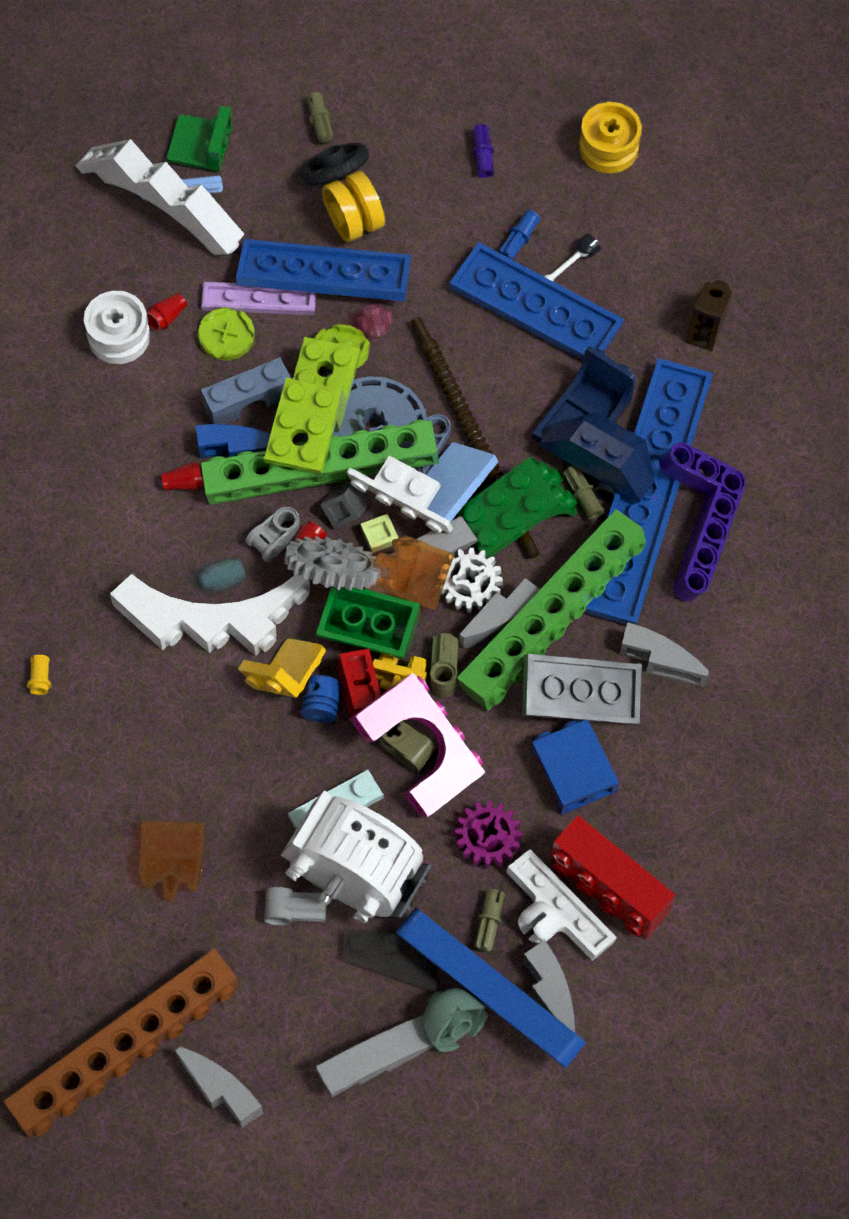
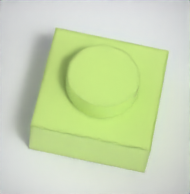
[360,514,399,553]

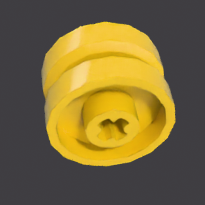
[579,102,642,174]
[322,170,385,243]

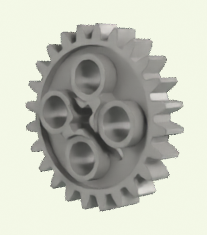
[284,536,382,591]

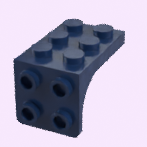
[532,346,636,443]

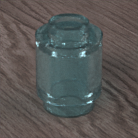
[200,557,246,594]

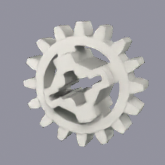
[438,548,503,613]

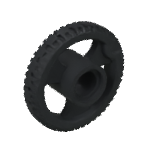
[300,142,369,186]

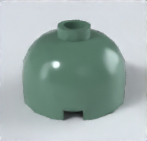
[423,988,487,1052]

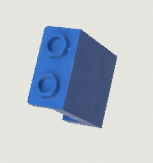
[531,719,619,815]

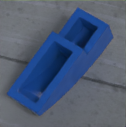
[196,424,271,458]

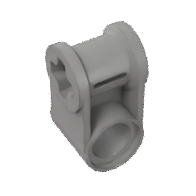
[246,507,301,563]

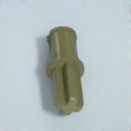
[306,92,333,143]
[564,465,605,521]
[474,889,506,952]

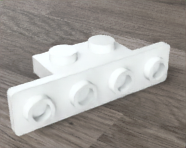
[346,456,453,534]

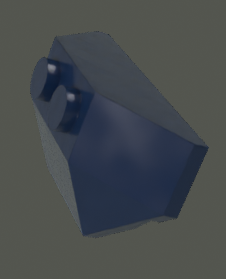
[539,412,654,503]

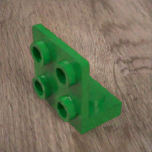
[167,106,233,172]

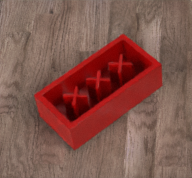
[550,815,676,940]

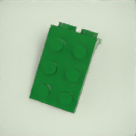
[457,457,578,559]

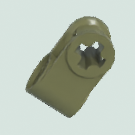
[379,720,437,773]

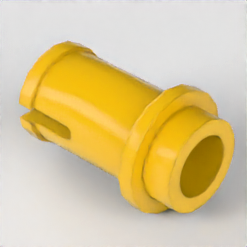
[27,655,51,695]

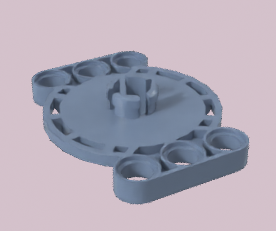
[297,369,451,477]

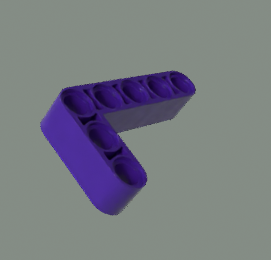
[659,442,746,602]

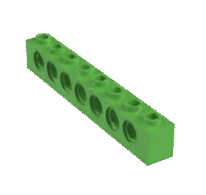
[201,420,439,505]
[457,509,646,711]

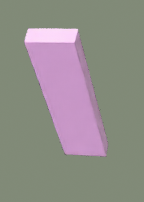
[201,282,316,315]

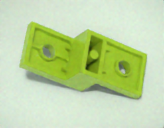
[264,337,361,475]

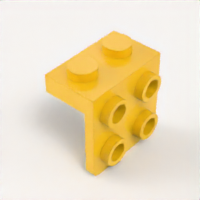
[238,639,326,698]

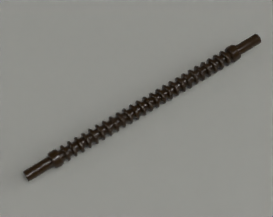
[411,317,540,559]

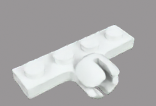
[506,849,617,961]

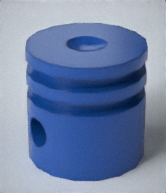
[301,675,342,723]

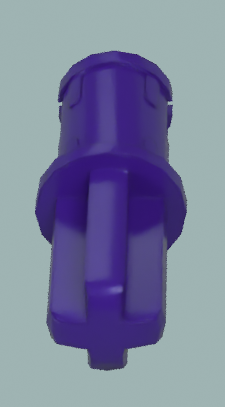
[472,124,495,178]

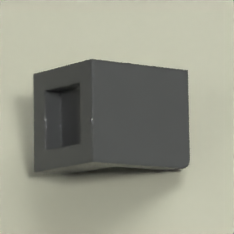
[320,482,369,529]

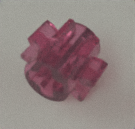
[357,303,394,337]

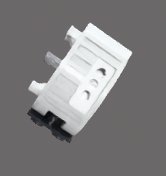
[280,791,432,923]

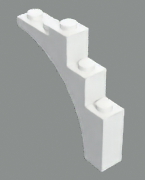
[110,574,310,656]

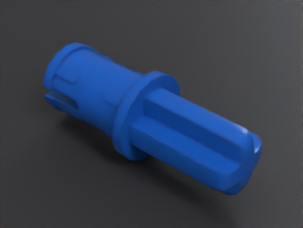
[500,210,540,260]

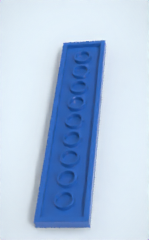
[584,358,713,625]

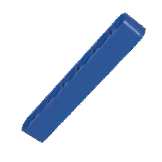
[396,907,586,1068]

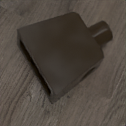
[685,280,732,351]

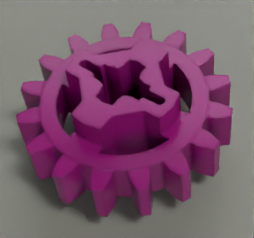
[455,800,522,869]

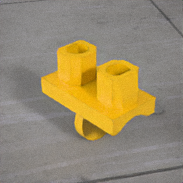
[373,654,427,690]

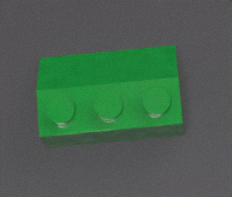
[316,587,420,659]

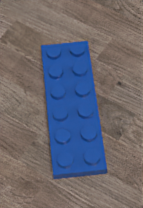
[236,239,411,301]
[449,242,624,360]

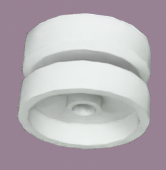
[84,291,150,364]

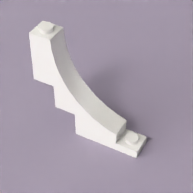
[75,139,244,255]

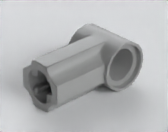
[264,887,326,925]

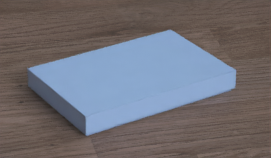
[426,442,499,522]

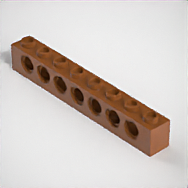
[3,948,239,1139]

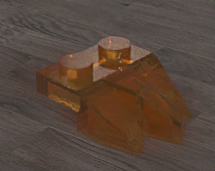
[374,536,454,610]
[139,821,205,901]

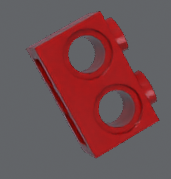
[336,648,381,723]

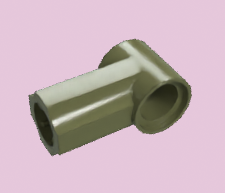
[430,633,459,698]

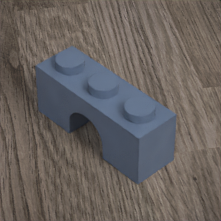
[201,358,291,424]

